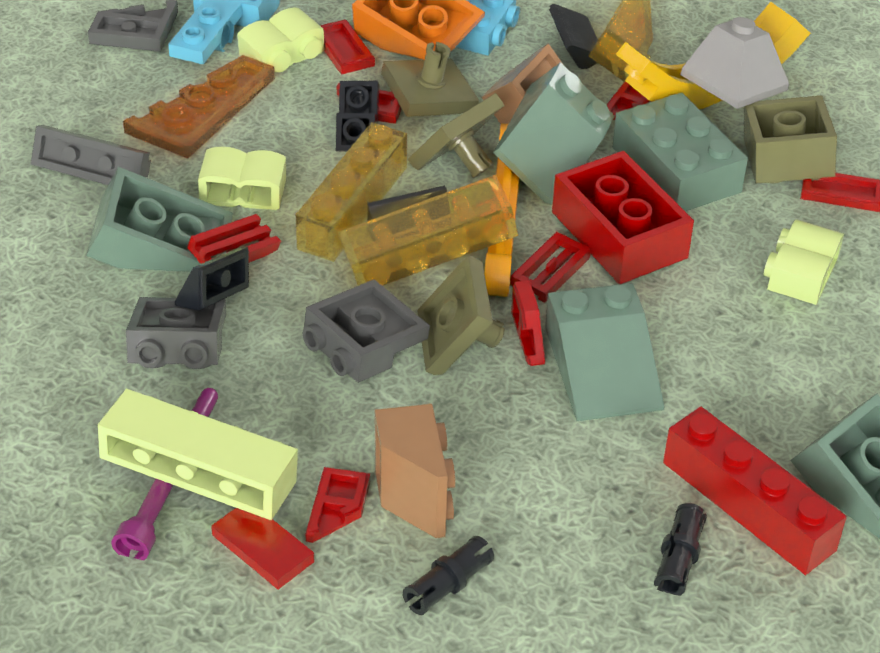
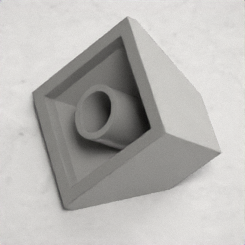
[681,17,789,109]

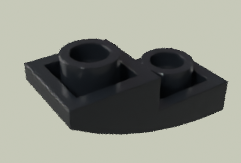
[335,80,380,152]

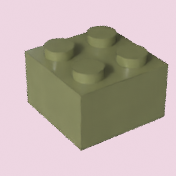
[744,95,837,184]

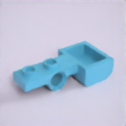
[168,0,280,64]

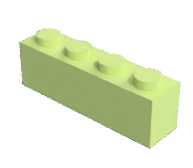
[98,388,298,520]

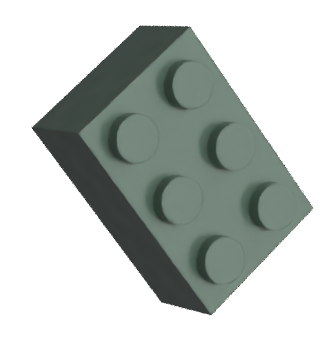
[612,93,748,212]

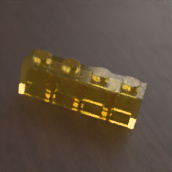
[295,122,407,262]
[338,175,518,286]

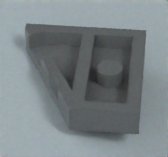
[88,0,178,52]

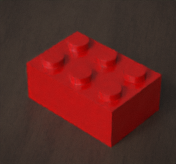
[552,150,694,284]

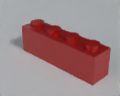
[663,406,847,576]

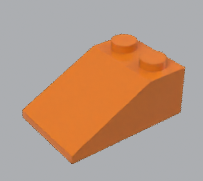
[352,0,485,60]

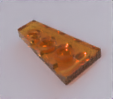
[123,55,275,158]

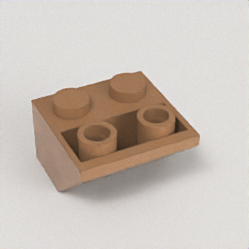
[375,404,455,538]

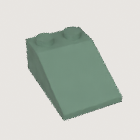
[493,62,614,205]
[86,167,233,272]
[545,283,665,421]
[790,393,880,539]

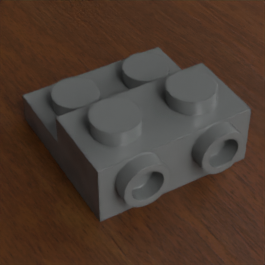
[302,279,430,383]
[126,297,226,369]

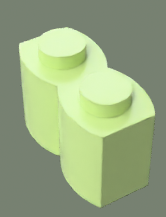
[237,7,325,76]
[198,147,286,210]
[764,219,844,305]

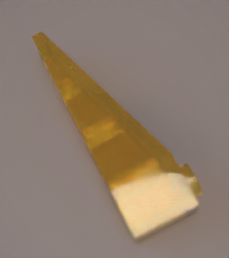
[588,0,653,82]

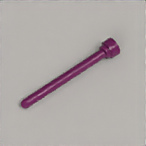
[111,388,218,560]

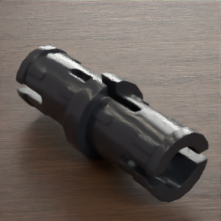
[654,503,707,596]
[402,536,494,615]

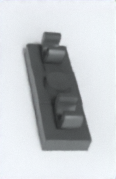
[31,125,151,185]

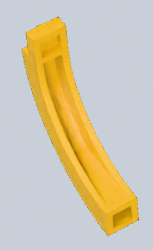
[616,1,811,110]

